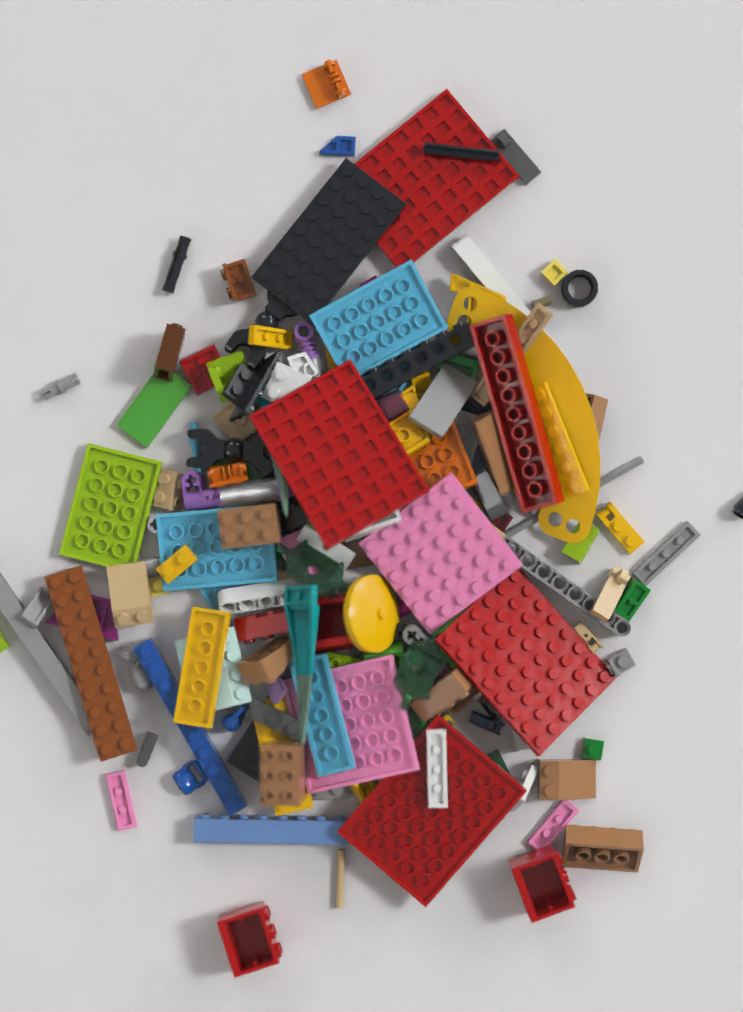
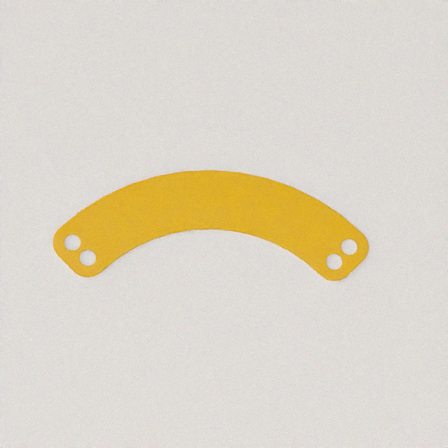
[447,286,601,544]

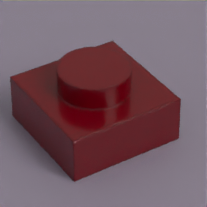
[488,513,513,532]

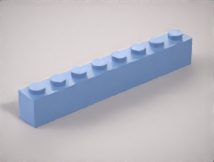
[193,813,349,845]

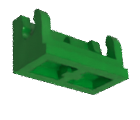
[437,352,480,380]
[614,577,651,622]

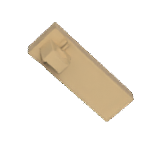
[590,566,631,622]

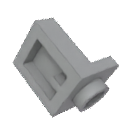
[605,648,636,677]

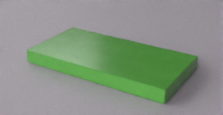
[117,373,192,448]

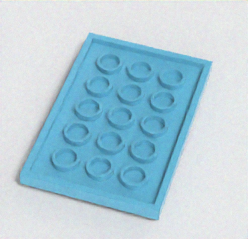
[309,259,448,376]
[156,504,278,591]

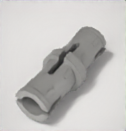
[41,373,81,401]

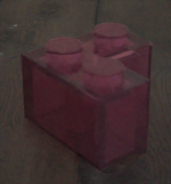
[375,390,409,423]

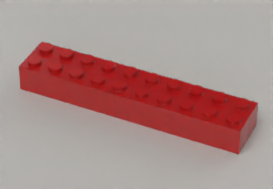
[469,313,565,513]

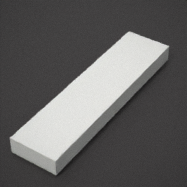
[426,729,448,808]

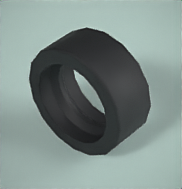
[561,270,598,307]

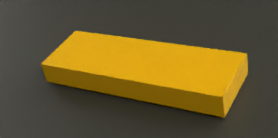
[248,325,293,350]

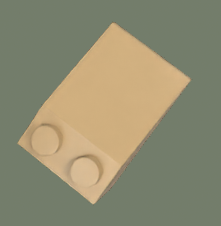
[107,561,155,628]

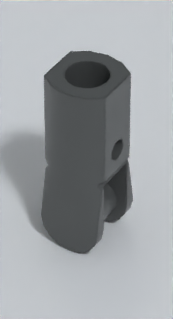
[136,731,159,767]

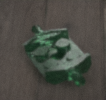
[275,540,351,597]
[392,631,447,711]

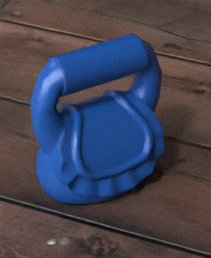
[221,704,250,732]
[172,760,208,795]

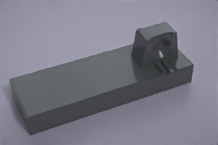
[490,129,541,185]

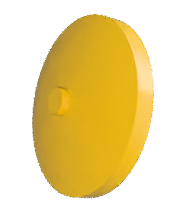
[344,575,400,653]

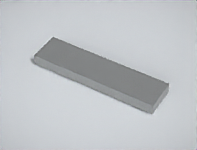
[632,521,701,586]

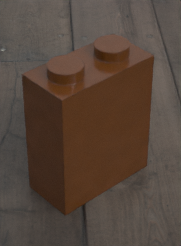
[154,323,186,382]

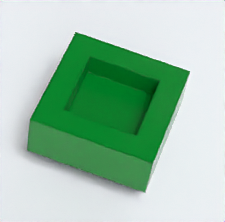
[581,738,604,760]

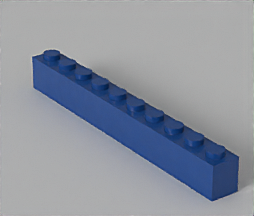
[133,638,248,816]

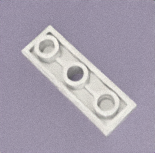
[296,523,356,570]

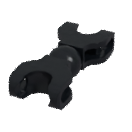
[224,291,298,371]
[186,429,274,471]

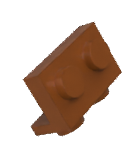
[220,259,257,303]

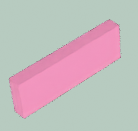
[105,770,138,831]
[527,800,579,849]

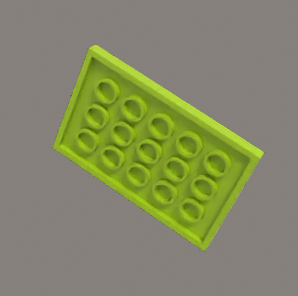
[59,443,163,567]

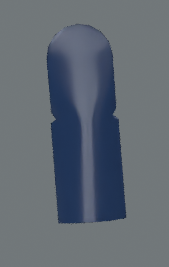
[468,710,505,736]

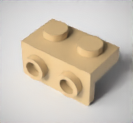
[152,468,184,512]

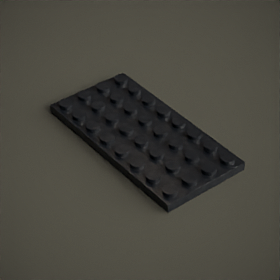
[251,158,407,325]

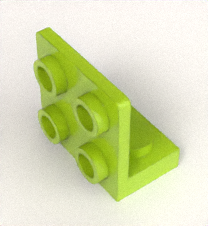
[206,350,248,404]

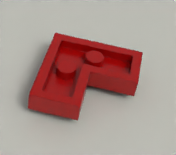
[180,345,220,396]

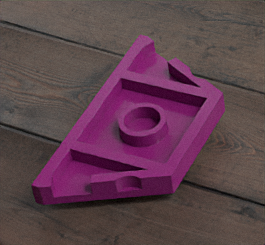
[46,595,119,641]

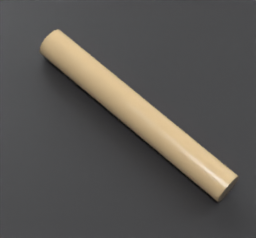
[335,849,345,908]

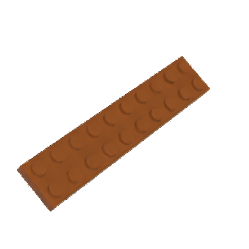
[44,565,138,762]

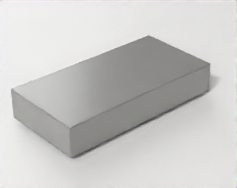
[19,586,52,628]

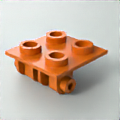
[302,59,351,109]
[207,460,248,488]

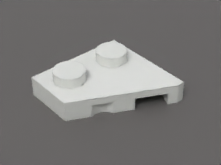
[262,362,312,402]
[511,765,539,811]

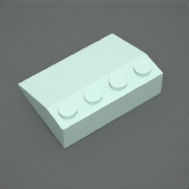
[174,626,252,712]

